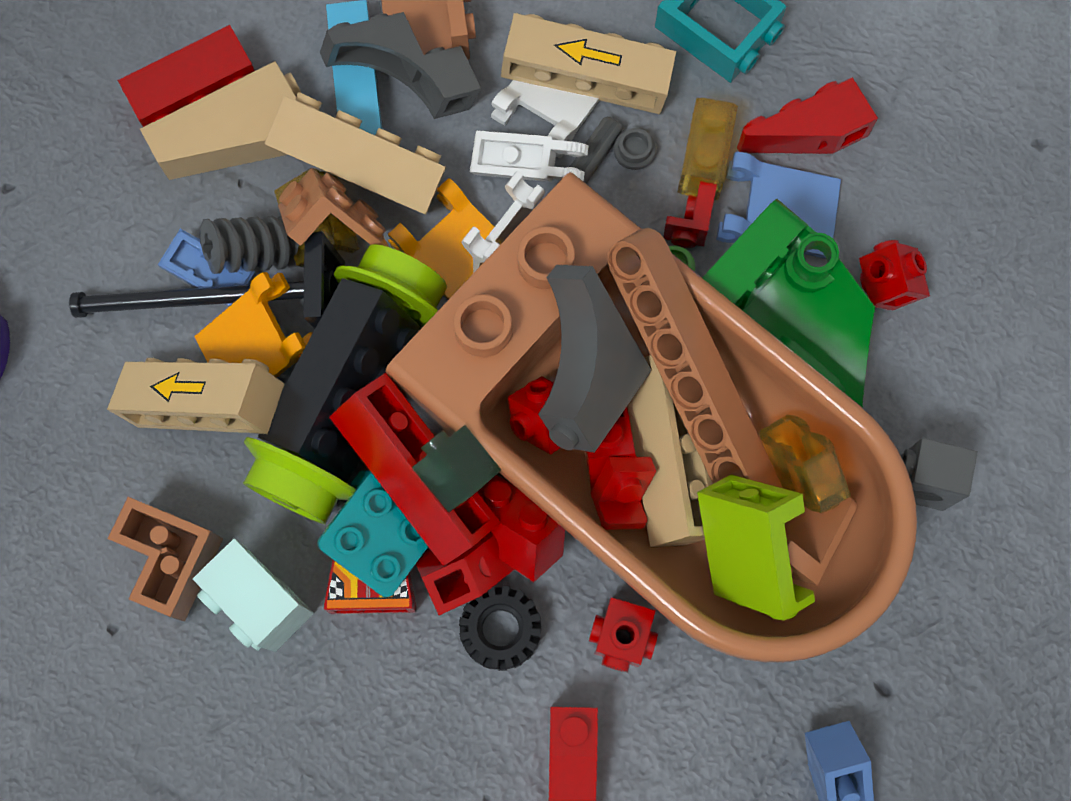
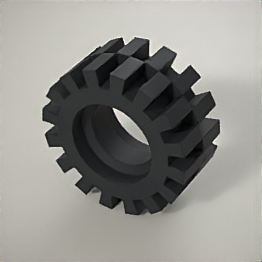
[459,585,541,671]

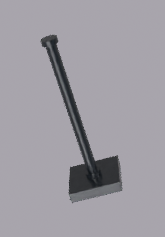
[69,231,345,329]

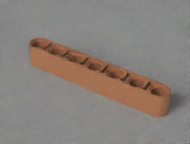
[607,228,783,488]

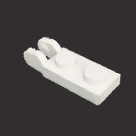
[470,131,589,182]

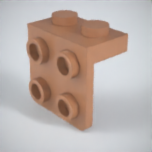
[381,0,476,60]
[278,168,389,247]
[784,486,857,586]

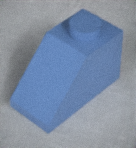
[805,721,874,801]

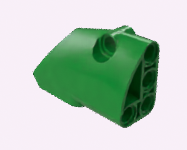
[703,199,875,408]

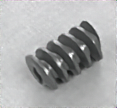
[200,216,299,274]

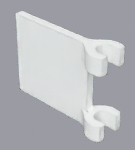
[491,80,600,158]
[461,171,545,273]

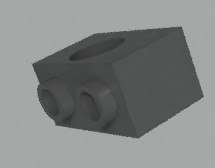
[900,438,978,511]

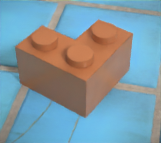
[107,497,223,622]

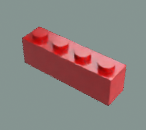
[329,373,501,566]

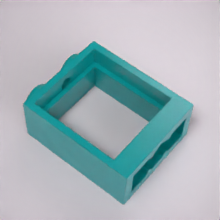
[655,0,787,83]

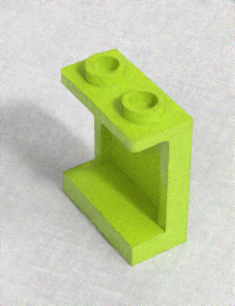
[697,475,815,621]

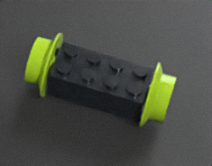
[243,244,447,524]

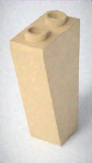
[140,61,301,180]

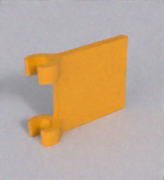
[388,178,494,300]
[194,272,313,378]

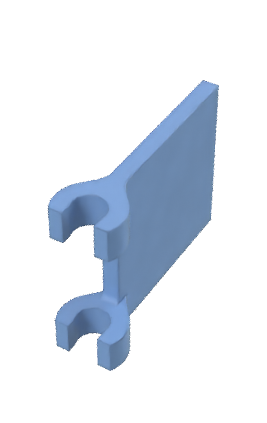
[716,152,841,259]

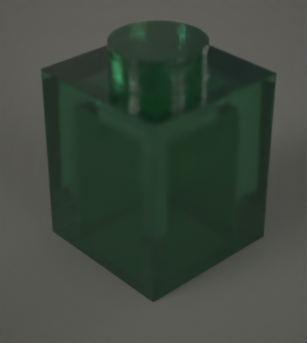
[412,425,501,513]

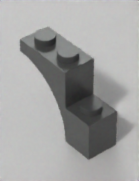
[320,12,481,119]

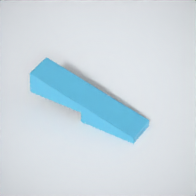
[326,0,383,135]

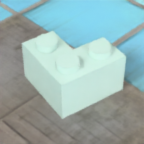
[193,538,314,652]

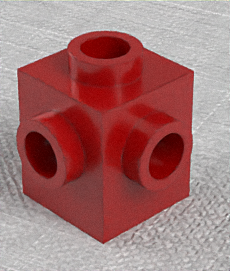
[859,240,930,311]
[508,376,561,455]
[589,597,658,673]

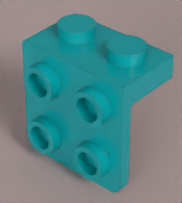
[317,471,428,597]

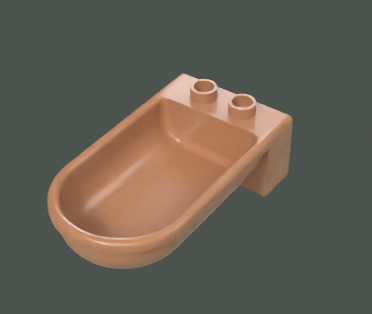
[385,172,917,662]

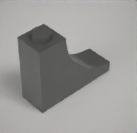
[538,265,651,453]

